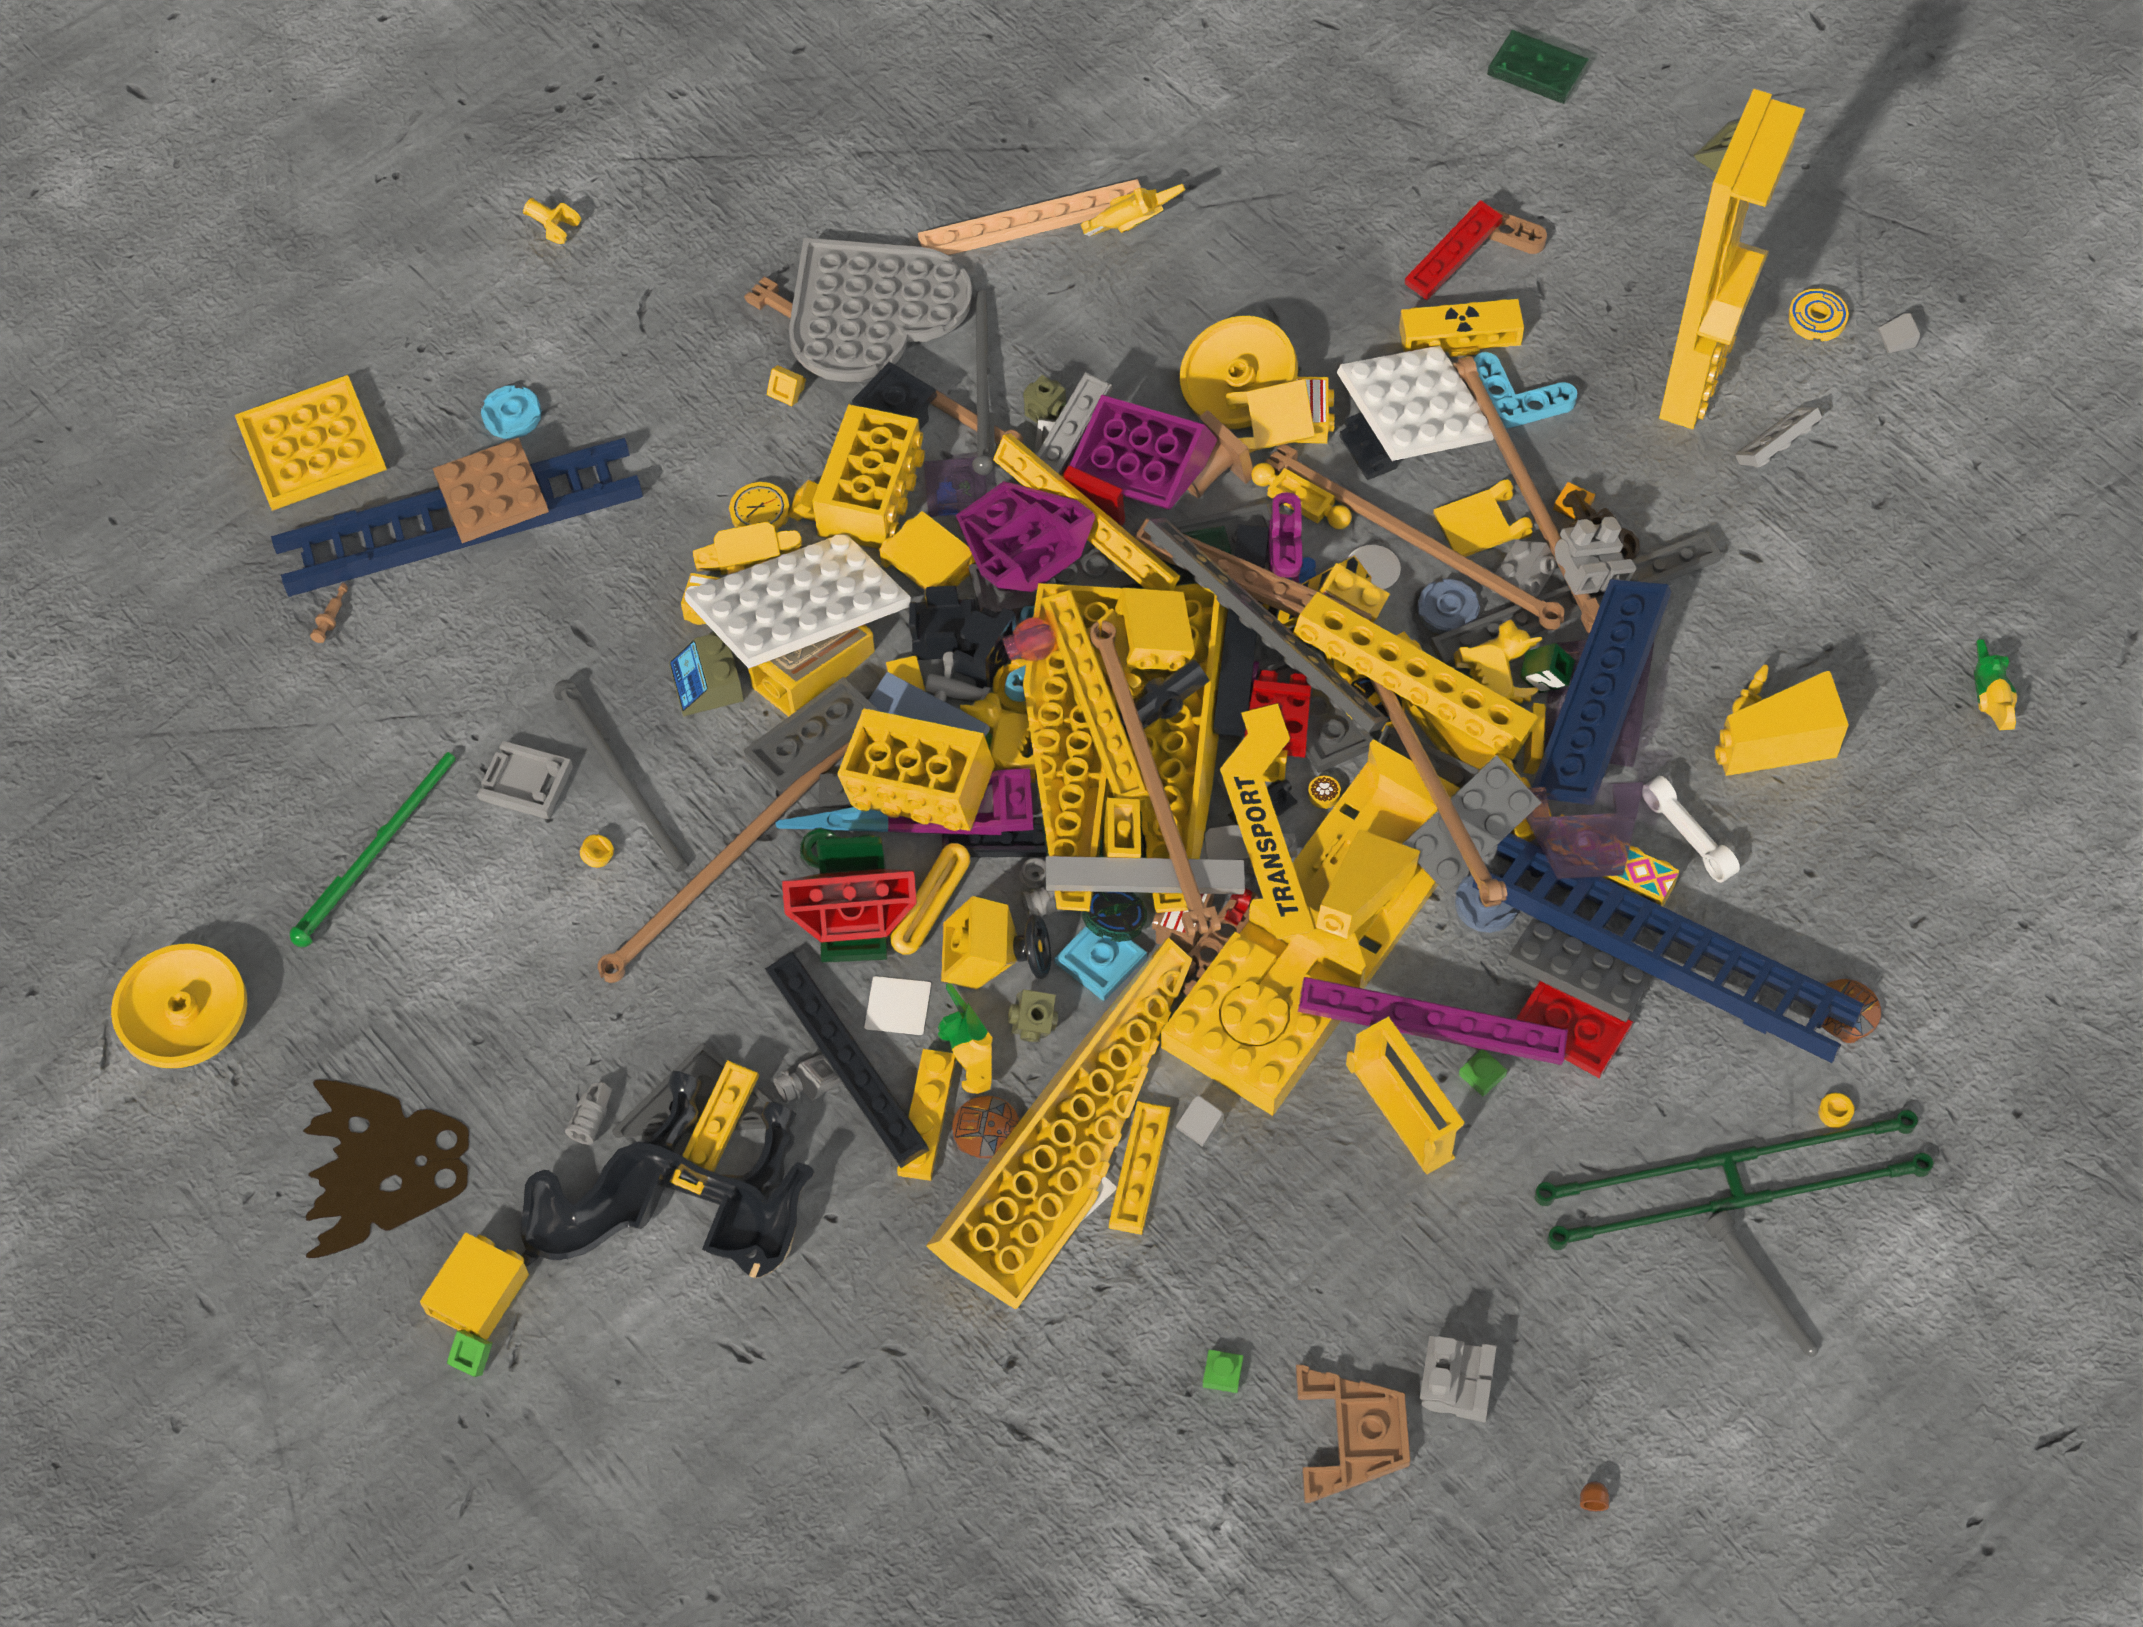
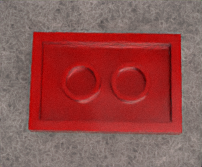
[1515,981,1633,1079]

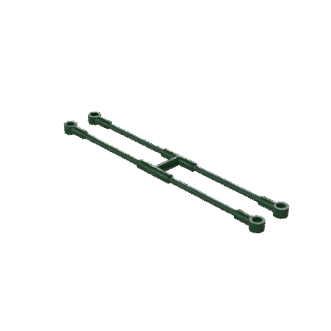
[1534,1110,1934,1250]

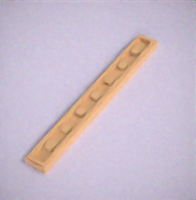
[918,179,1141,255]

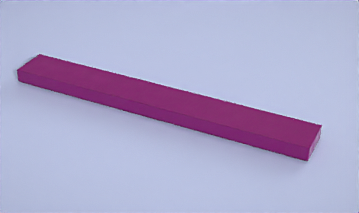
[1297,977,1568,1065]

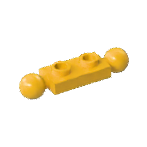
[1251,462,1352,529]

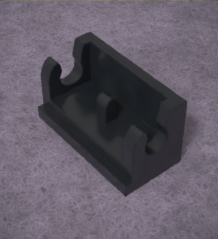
[1339,412,1398,481]

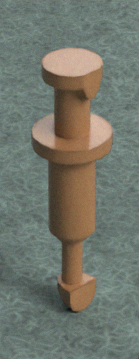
[310,582,348,643]

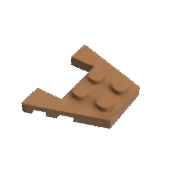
[1296,1365,1410,1503]

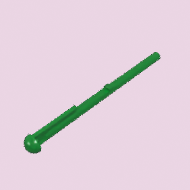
[289,752,456,947]

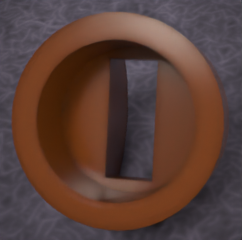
[1580,1481,1609,1511]

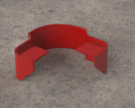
[1224,888,1253,926]

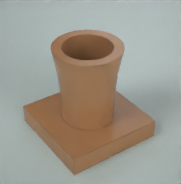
[1187,410,1253,498]

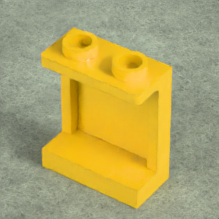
[879,511,976,601]
[1115,588,1195,671]

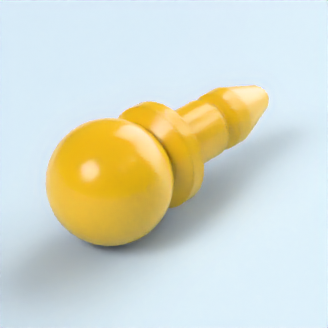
[1732,664,1768,713]

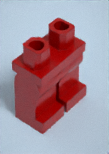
[1245,670,1311,758]

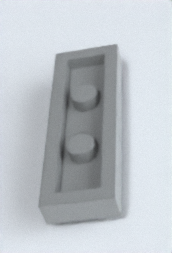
[1735,407,1822,467]

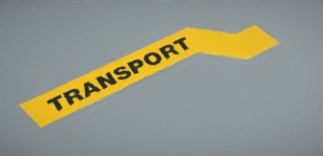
[1220,704,1315,940]

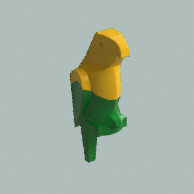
[1973,639,2017,730]
[938,983,992,1094]

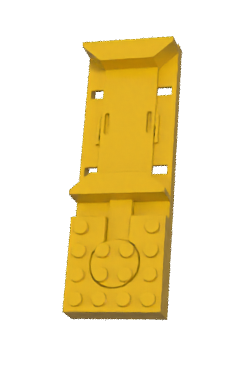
[1659,89,1805,429]
[1161,739,1460,1116]

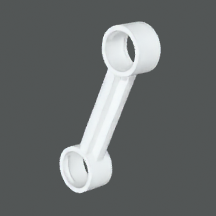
[1641,776,1740,883]

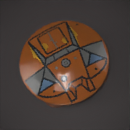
[1812,979,1881,1043]
[952,1096,1019,1159]

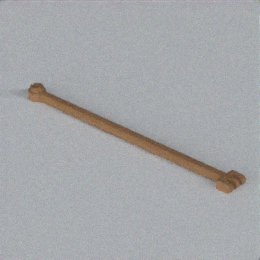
[744,277,1024,446]
[1453,356,1600,633]
[1264,444,1565,630]
[1090,621,1221,937]
[1369,678,1507,907]
[598,741,850,983]

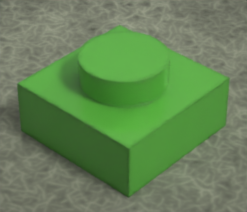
[1459,1049,1507,1097]
[446,1330,493,1377]
[1203,1350,1243,1393]

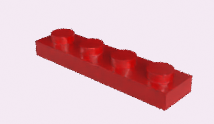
[1405,200,1503,300]

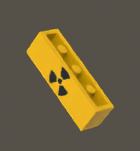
[1399,299,1524,352]

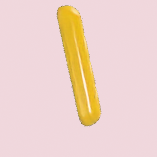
[891,843,970,955]

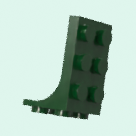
[817,834,887,963]

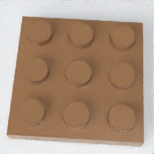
[432,437,549,543]

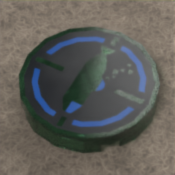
[1082,892,1147,942]

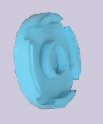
[481,385,542,439]

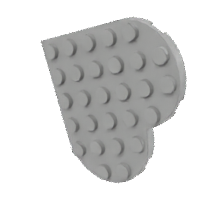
[789,238,972,382]

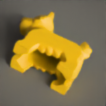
[1453,619,1542,704]
[960,692,1037,783]

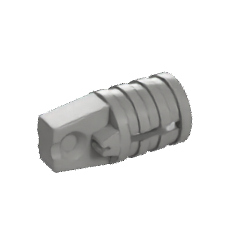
[1021,886,1065,918]
[565,1082,612,1145]

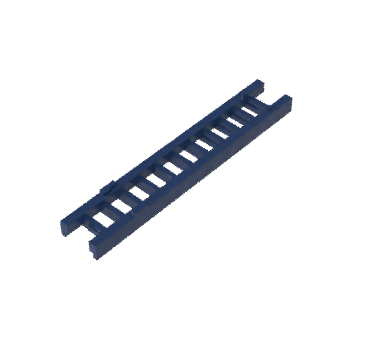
[271,438,643,597]
[1472,833,1864,1063]

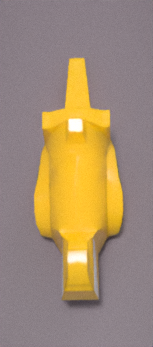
[1080,184,1185,236]

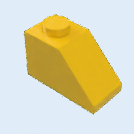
[1103,798,1141,858]

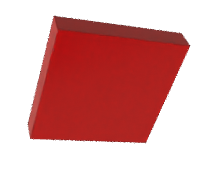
[1063,466,1125,527]

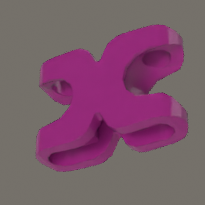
[1269,492,1302,583]

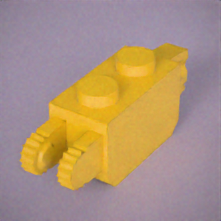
[693,522,802,575]

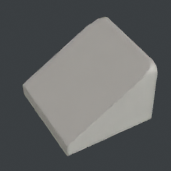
[1878,312,1920,353]
[795,1054,840,1101]
[1176,1095,1224,1147]

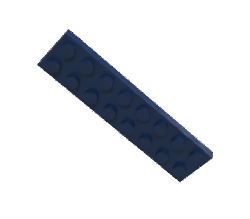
[1530,579,1672,805]

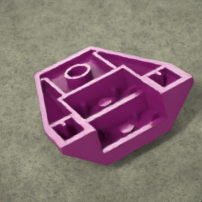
[956,481,1095,592]

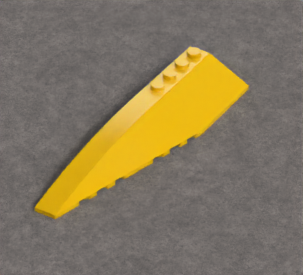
[1023,583,1123,912]
[1129,583,1228,913]
[926,938,1193,1309]

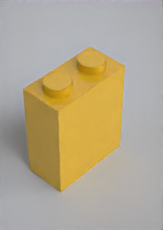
[420,1232,529,1340]

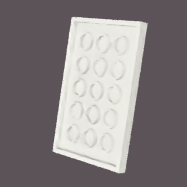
[685,534,911,668]

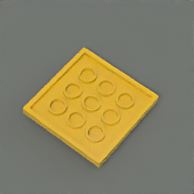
[235,375,387,511]

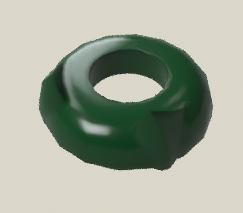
[800,828,836,869]

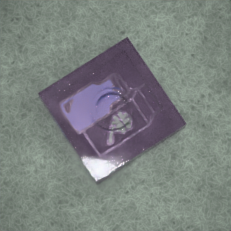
[924,457,987,517]

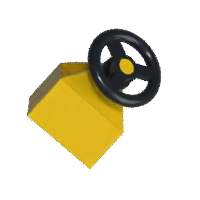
[941,896,1051,990]

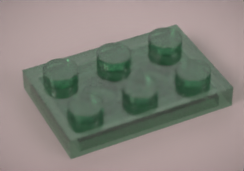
[1487,30,1589,104]

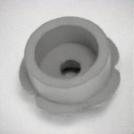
[1019,858,1046,889]
[774,1070,803,1103]

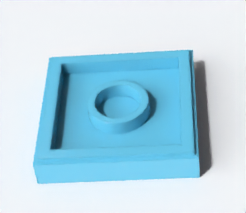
[1054,914,1147,1001]

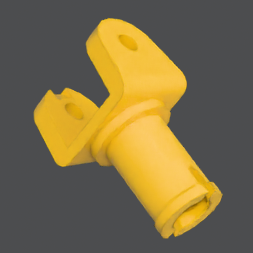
[523,197,581,244]

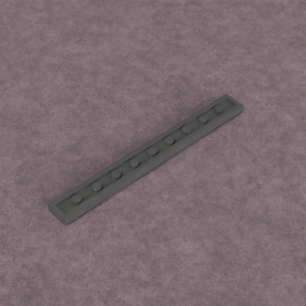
[1143,518,1389,733]
[1430,531,1722,666]

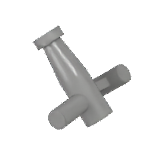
[926,652,991,702]

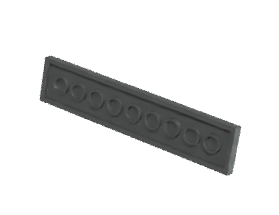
[968,503,1271,615]

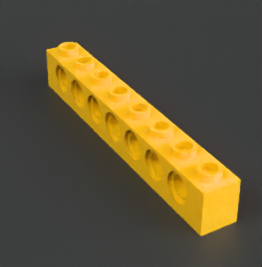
[1293,591,1538,760]

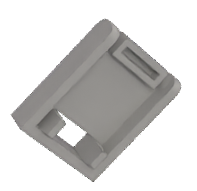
[477,741,573,820]

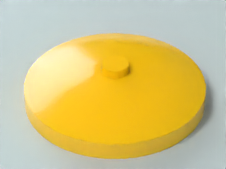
[1180,316,1298,429]
[111,944,247,1068]

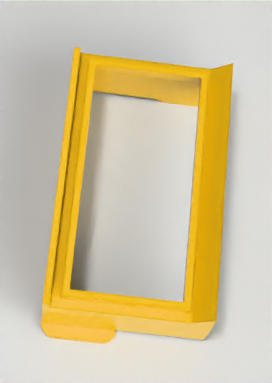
[1346,1016,1465,1175]

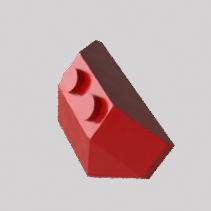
[782,869,917,942]

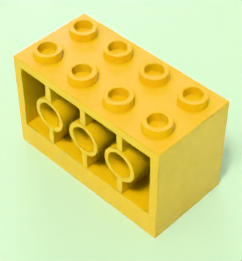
[812,404,925,549]
[837,708,995,831]

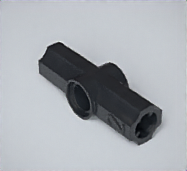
[1118,659,1210,731]

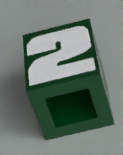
[1520,643,1575,694]

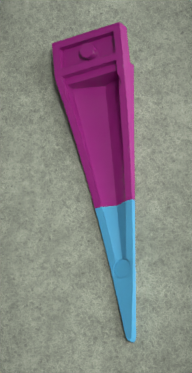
[776,769,1033,835]

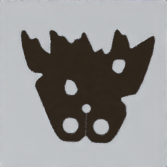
[303,1080,469,1258]

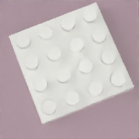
[1337,346,1494,461]

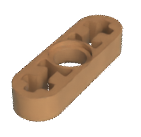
[1467,205,1547,254]

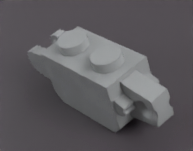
[1200,825,1297,875]

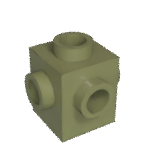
[1023,375,1067,423]
[1008,989,1058,1042]

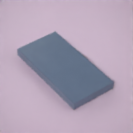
[868,672,990,736]

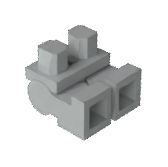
[1555,517,1636,595]
[1420,1336,1497,1423]

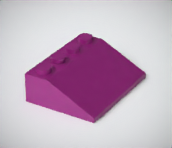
[1070,394,1217,510]

